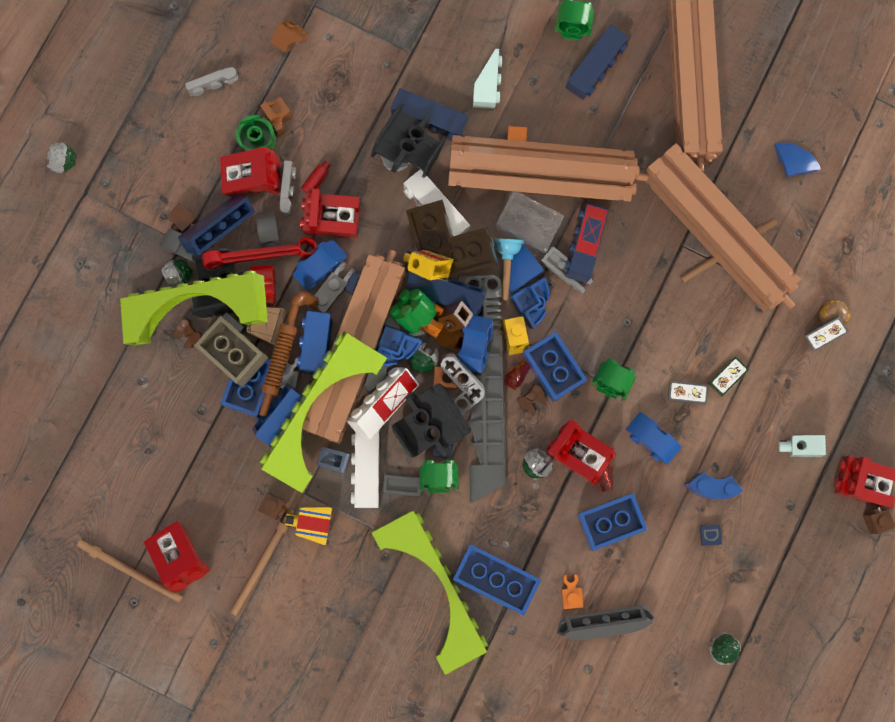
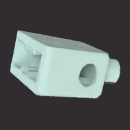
[779,435,826,457]

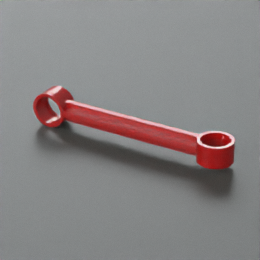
[202,237,317,269]

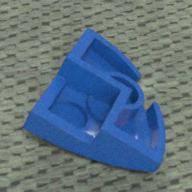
[774,143,821,178]
[509,244,544,294]
[509,277,550,329]
[376,325,422,366]

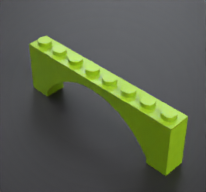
[120,271,268,346]
[259,331,387,493]
[372,511,488,675]

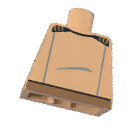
[238,307,287,346]

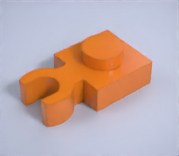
[561,574,583,609]

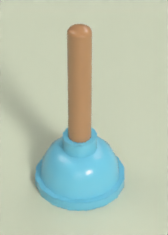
[494,239,524,301]

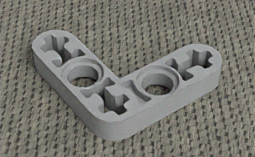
[441,354,485,415]

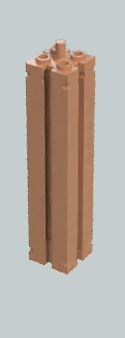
[668,0,723,172]
[448,135,648,202]
[645,143,801,312]
[302,250,406,445]

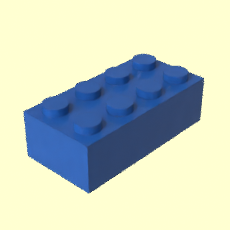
[452,544,541,616]

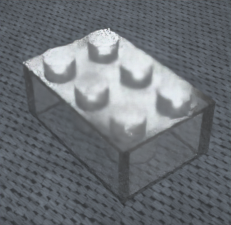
[495,191,565,254]

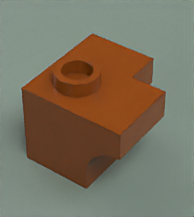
[270,20,309,52]
[260,97,292,136]

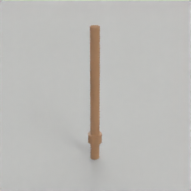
[680,218,778,283]
[230,509,296,616]
[77,540,183,603]

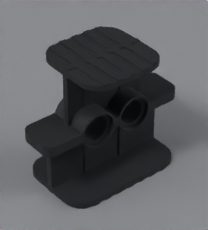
[371,103,446,178]
[188,248,245,318]
[392,384,471,458]

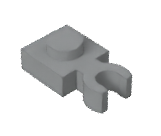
[279,357,299,389]

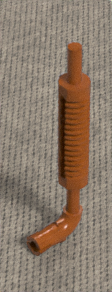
[259,290,319,417]

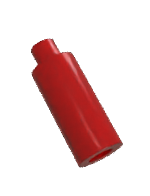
[300,161,331,193]

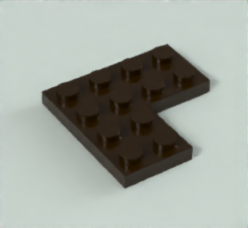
[406,199,498,278]

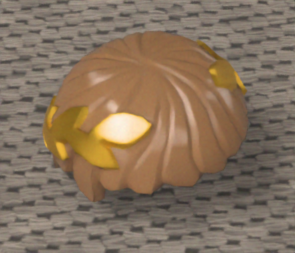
[819,300,850,326]

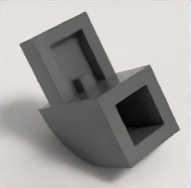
[256,210,282,248]
[159,229,195,263]

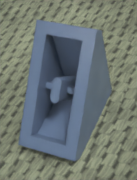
[317,447,351,474]

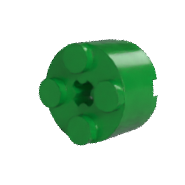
[555,0,594,40]
[236,115,276,152]
[390,289,436,334]
[591,358,636,401]
[419,460,459,493]

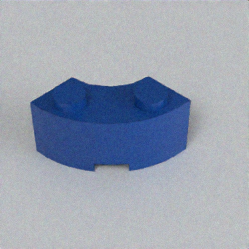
[293,239,347,291]
[457,315,493,373]
[626,412,682,465]
[684,472,743,500]

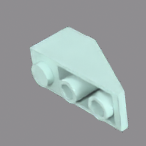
[473,49,502,109]

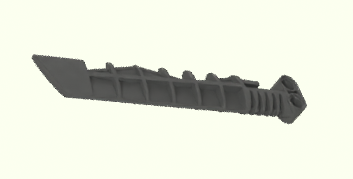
[465,275,506,503]

